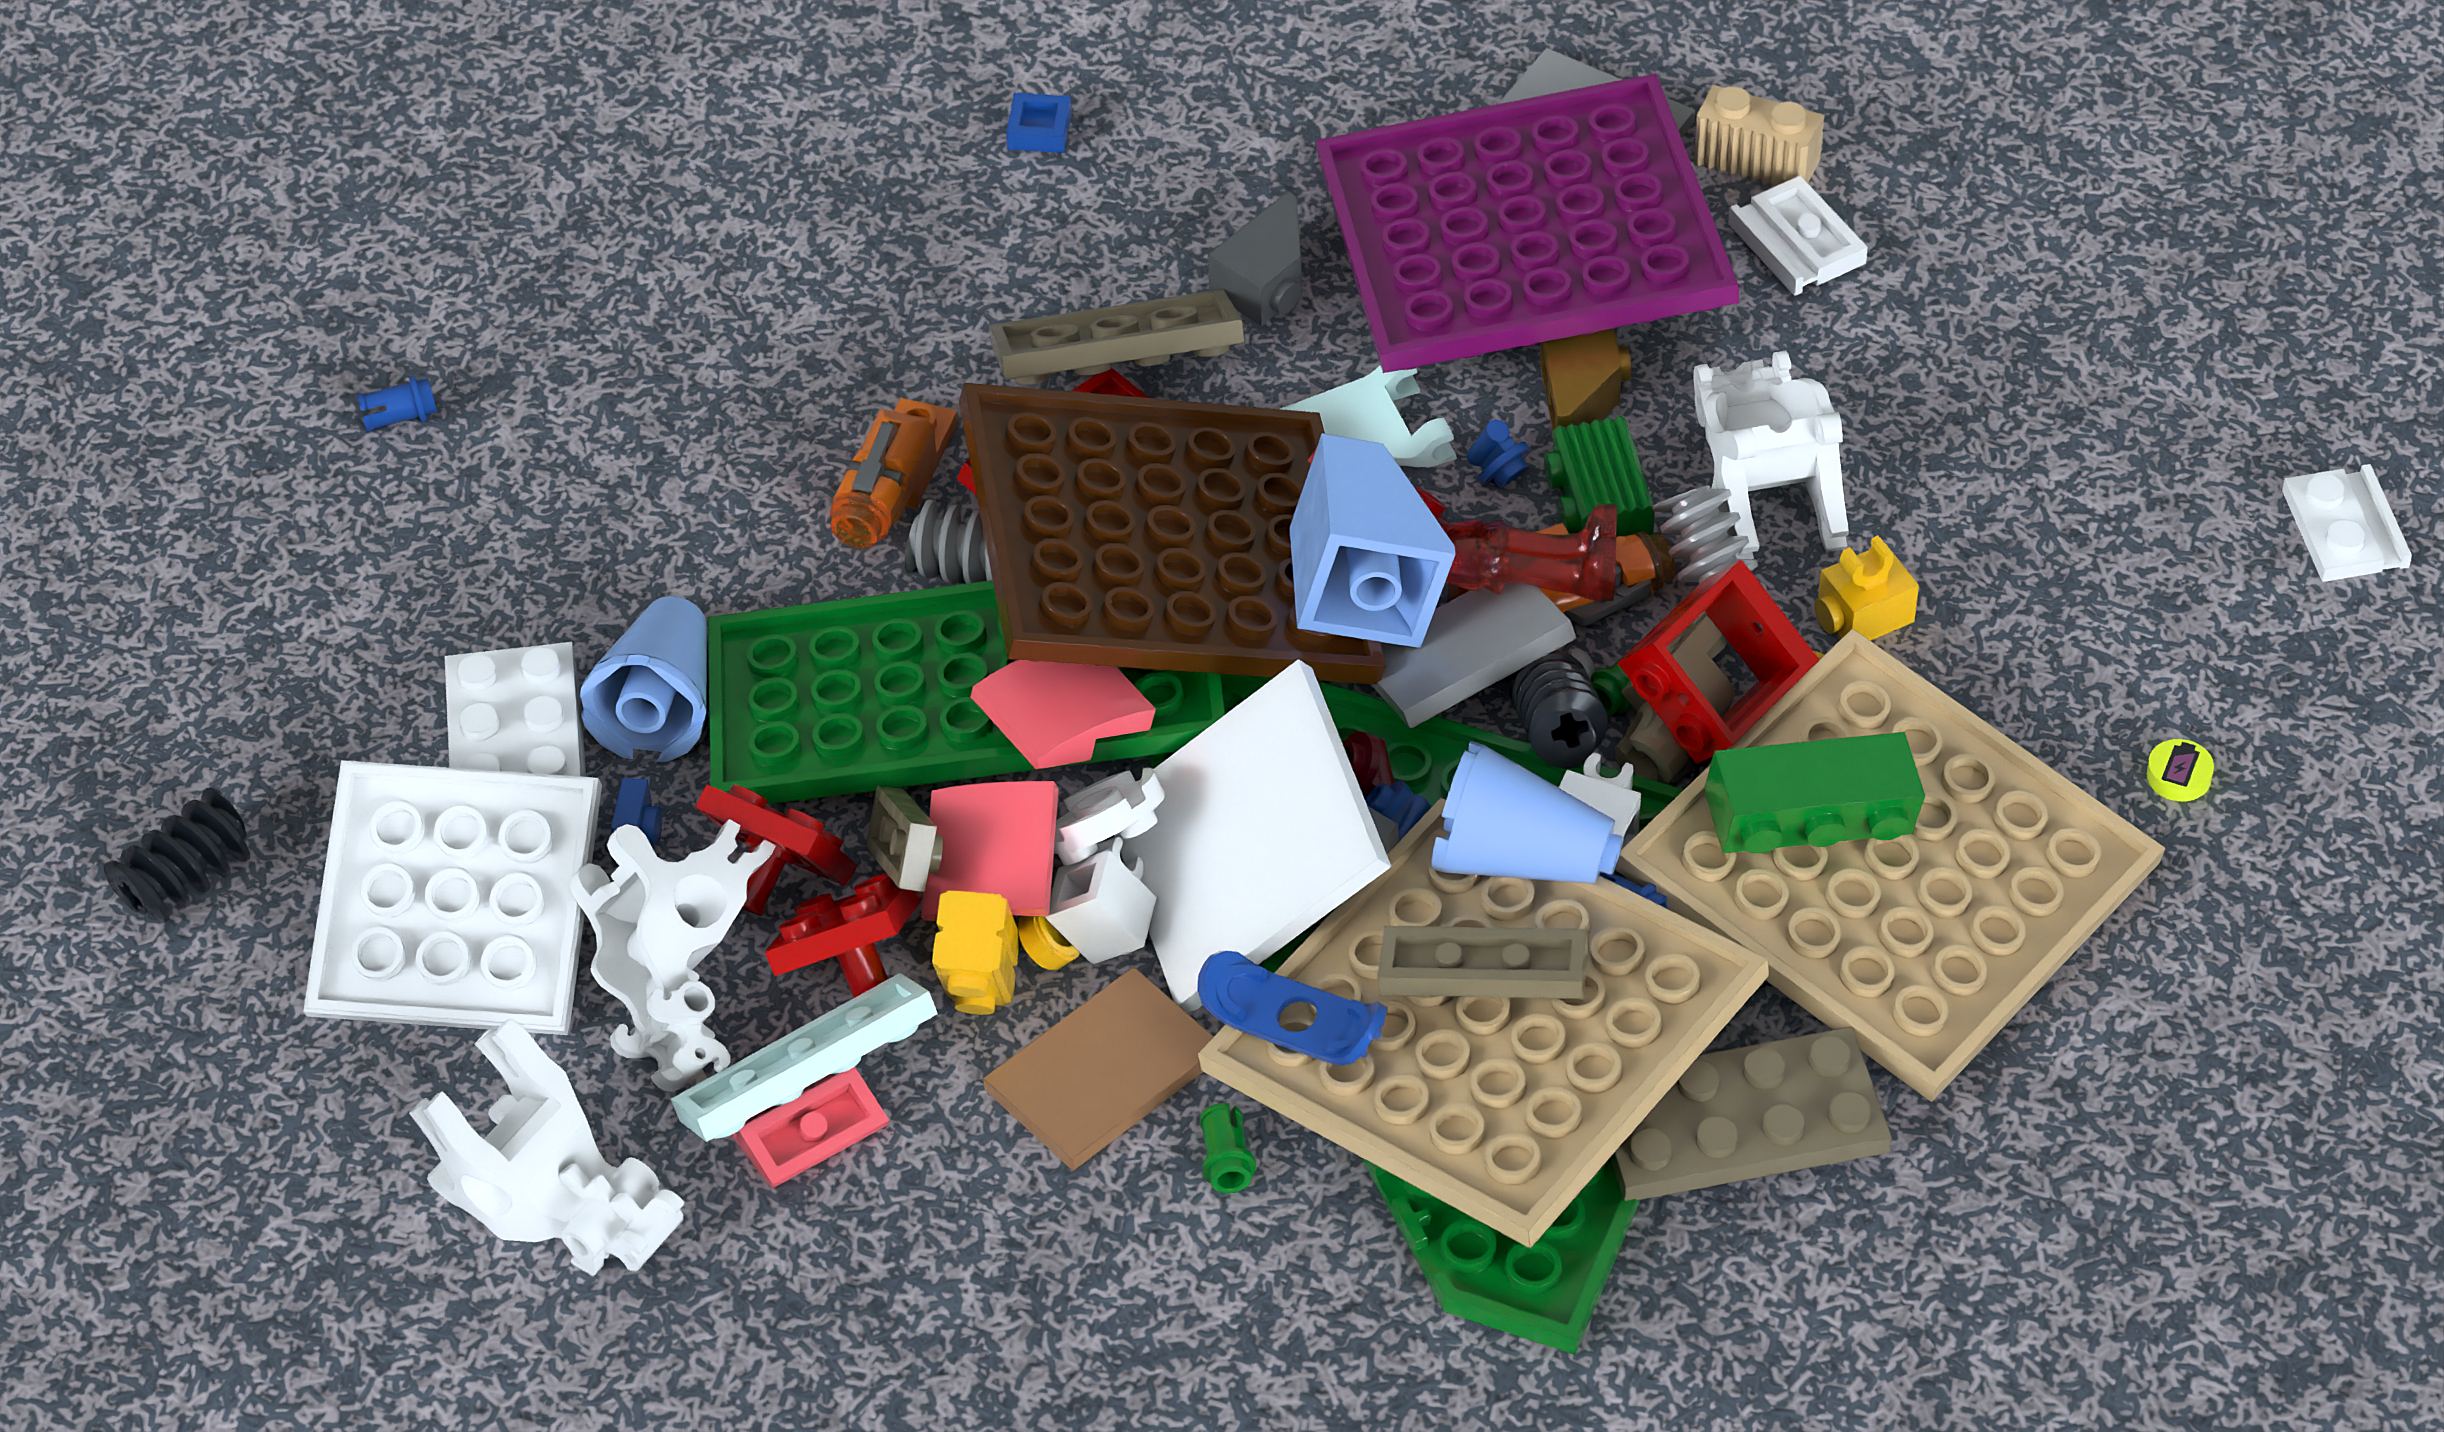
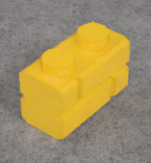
[932,890,1020,1015]

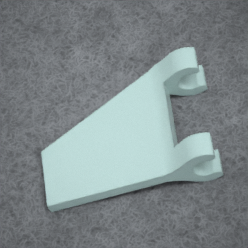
[1280,366,1457,468]

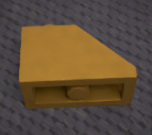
[1540,328,1631,433]

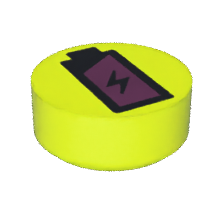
[2146,739,2214,802]

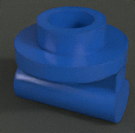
[1467,420,1531,489]
[1365,780,1431,841]

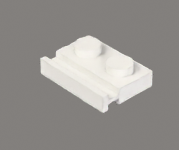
[1728,176,1868,296]
[2282,464,2412,582]

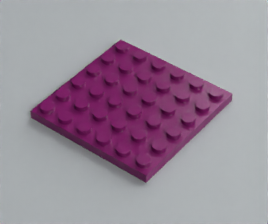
[1316,73,1740,373]

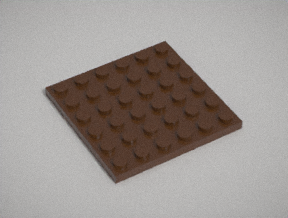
[959,383,1386,684]

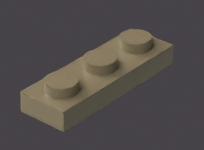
[865,785,943,892]
[1377,926,1588,999]

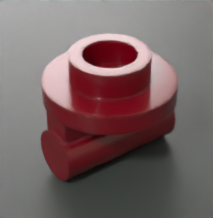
[1342,731,1395,795]

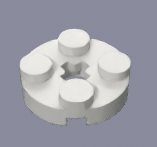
[1054,768,1165,865]

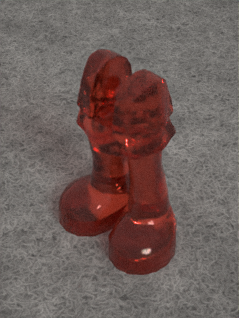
[1443,504,1617,601]

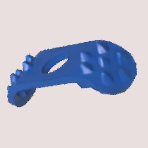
[1197,951,1387,1065]

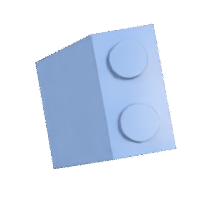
[1290,433,1455,648]

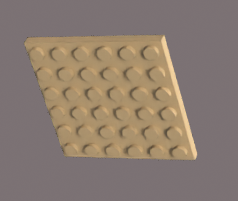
[1615,628,2166,1102]
[1198,798,1769,1248]

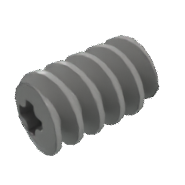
[1652,485,1767,590]
[904,498,993,584]

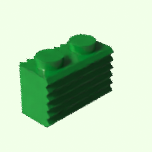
[1544,415,1655,548]

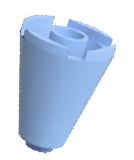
[579,596,707,762]
[1431,741,1624,884]

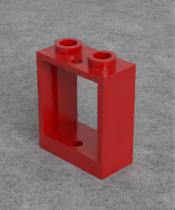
[1617,559,1820,764]

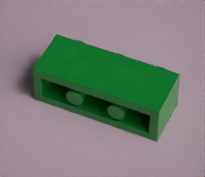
[1704,732,1925,854]

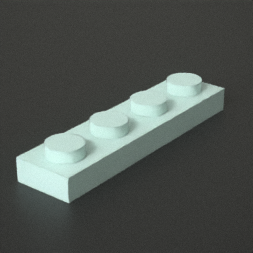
[671,973,938,1142]

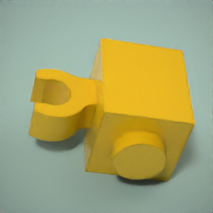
[1814,535,1919,641]

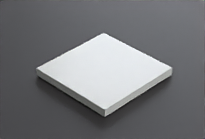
[1114,659,1391,1012]
[303,760,602,1035]

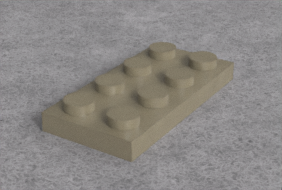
[989,289,1245,384]
[1610,1027,1892,1201]

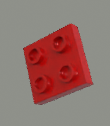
[695,784,858,916]
[765,873,923,999]

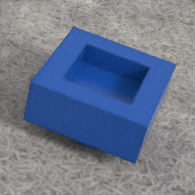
[1006,93,1072,153]
[611,778,662,865]

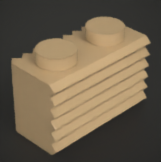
[1694,85,1825,187]

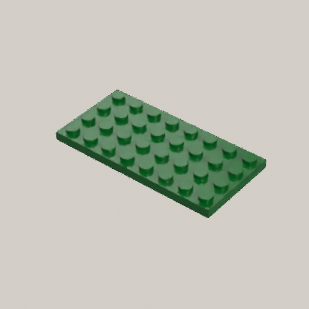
[708,580,1225,804]

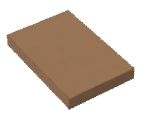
[983,966,1214,1171]

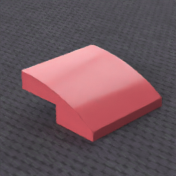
[971,660,1156,770]
[921,781,1059,921]
[731,1066,889,1189]

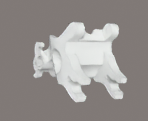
[1694,351,1849,559]
[570,819,776,1092]
[409,1018,684,1276]

